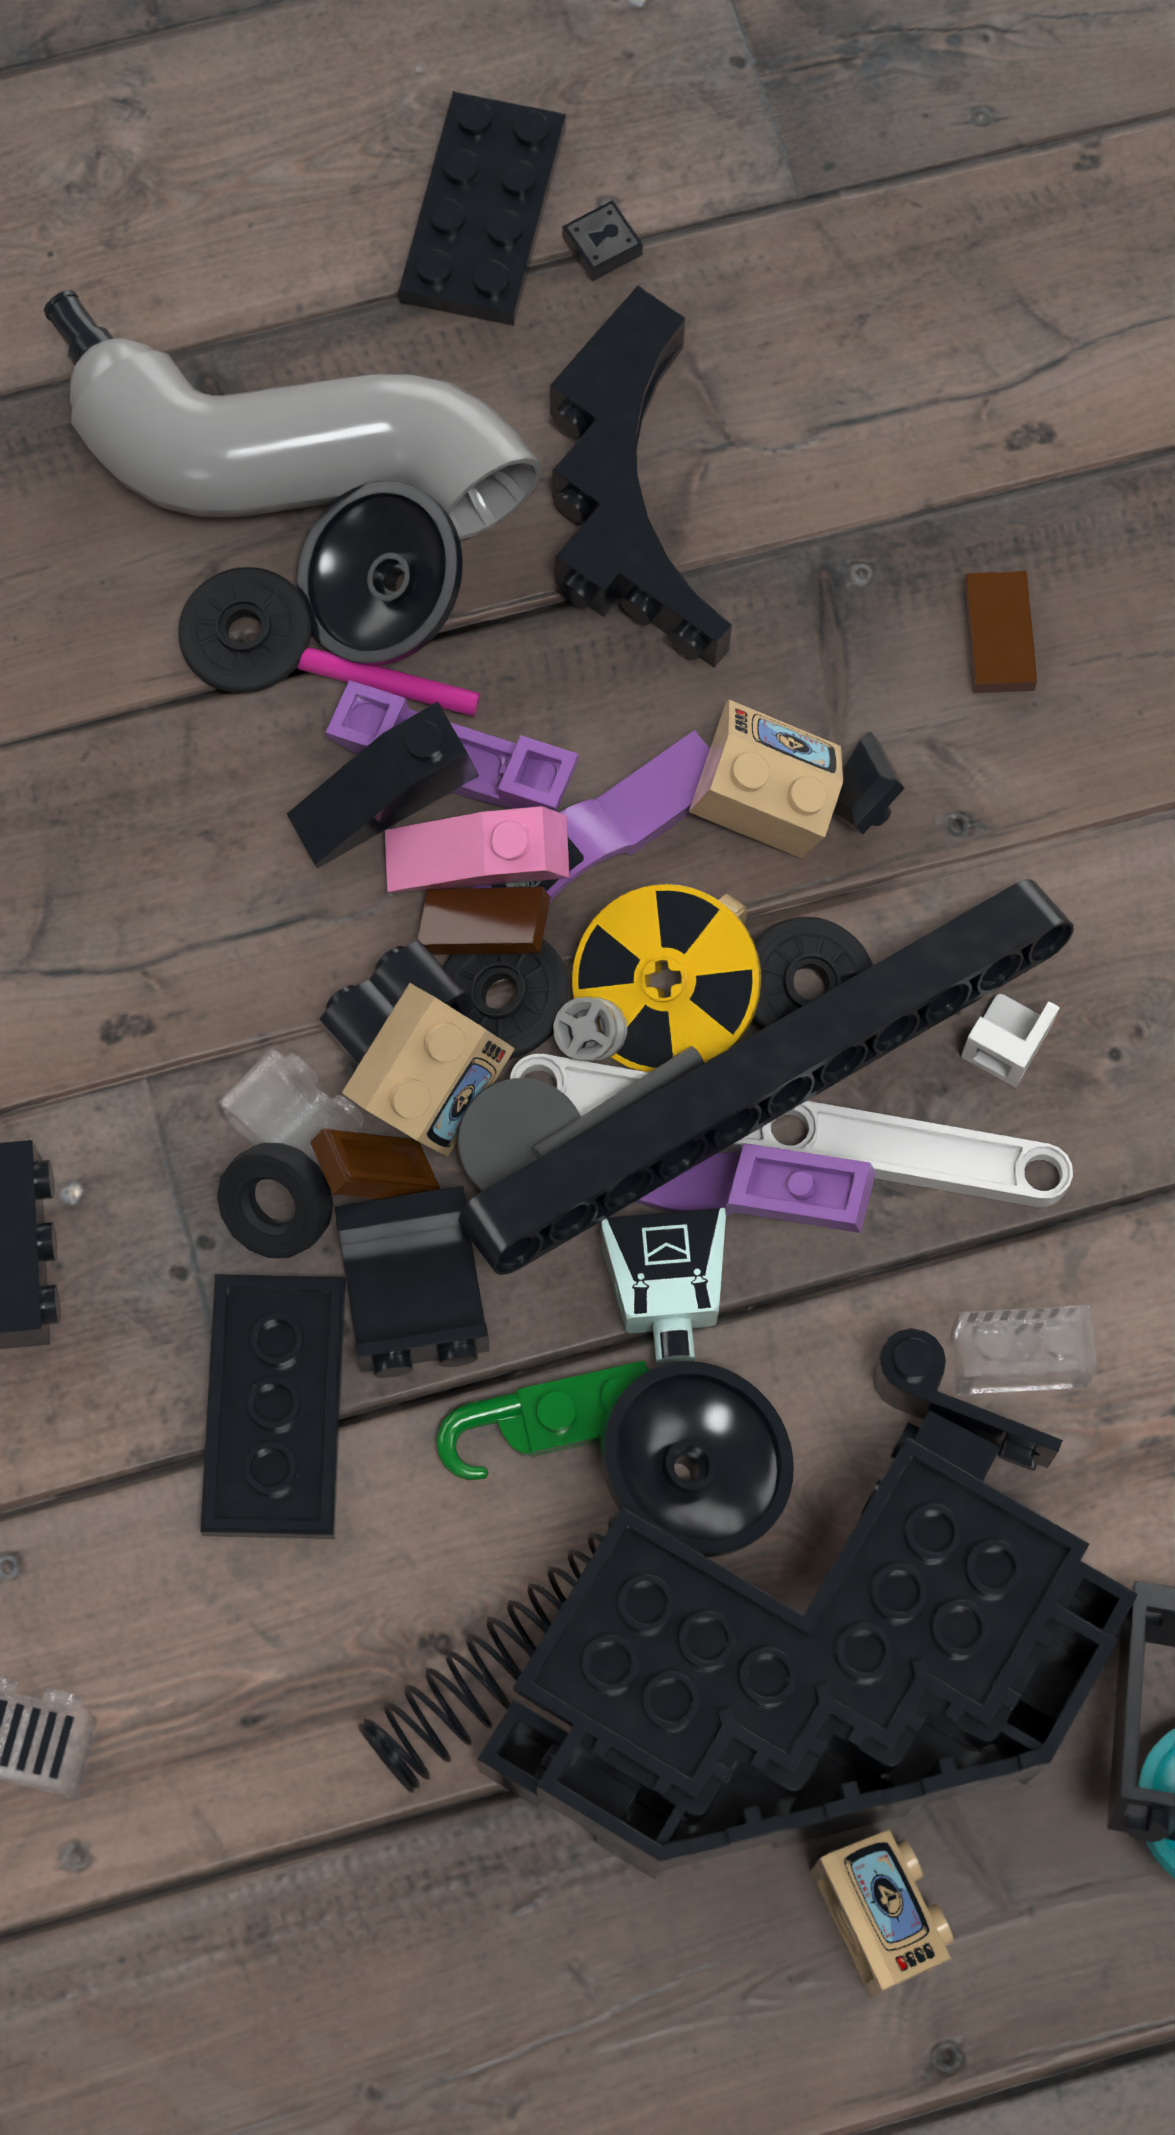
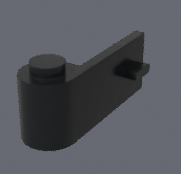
[873,1328,1063,1471]

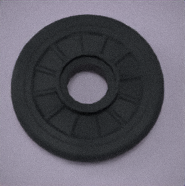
[178,567,311,693]
[753,917,873,1030]
[443,939,569,1060]

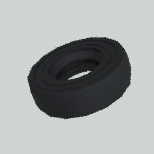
[217,1143,334,1258]

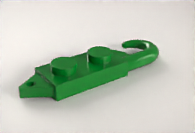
[436,1360,652,1480]

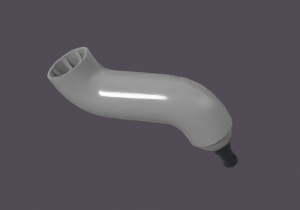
[44,290,542,540]

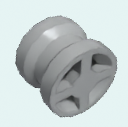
[553,997,627,1061]

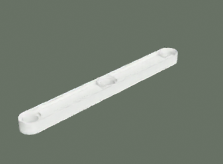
[510,1054,1073,1207]

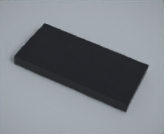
[200,1274,346,1539]

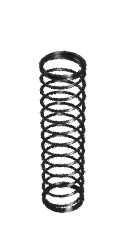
[359,1512,619,1793]

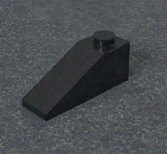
[287,702,479,868]

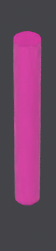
[298,647,481,717]

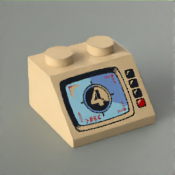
[689,700,843,859]
[342,983,515,1157]
[811,1829,954,1998]

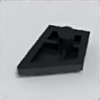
[833,732,905,835]

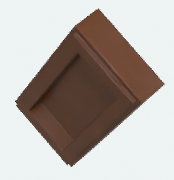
[964,571,1037,693]
[417,887,551,955]
[310,1128,440,1199]

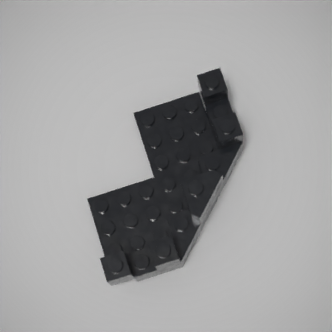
[478,1437,1138,1879]

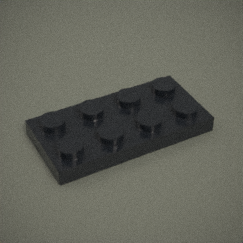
[399,91,566,326]

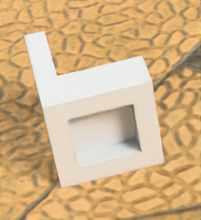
[961,994,1060,1088]

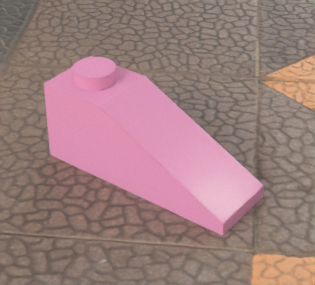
[385,806,569,893]

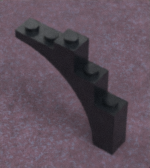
[550,285,732,668]

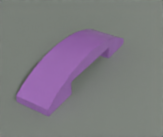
[326,680,579,812]

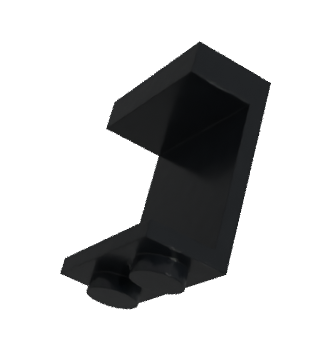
[334,1186,490,1378]

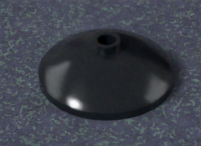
[297,481,463,665]
[600,1361,794,1557]

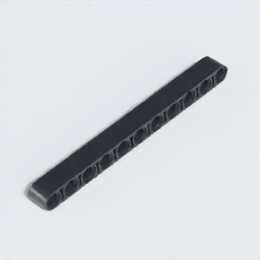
[458,879,1074,1275]

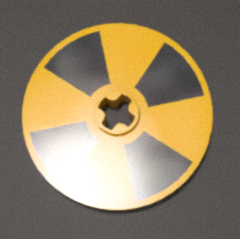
[572,884,761,1073]

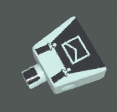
[600,1208,726,1365]

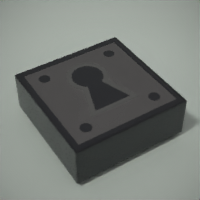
[562,200,643,281]

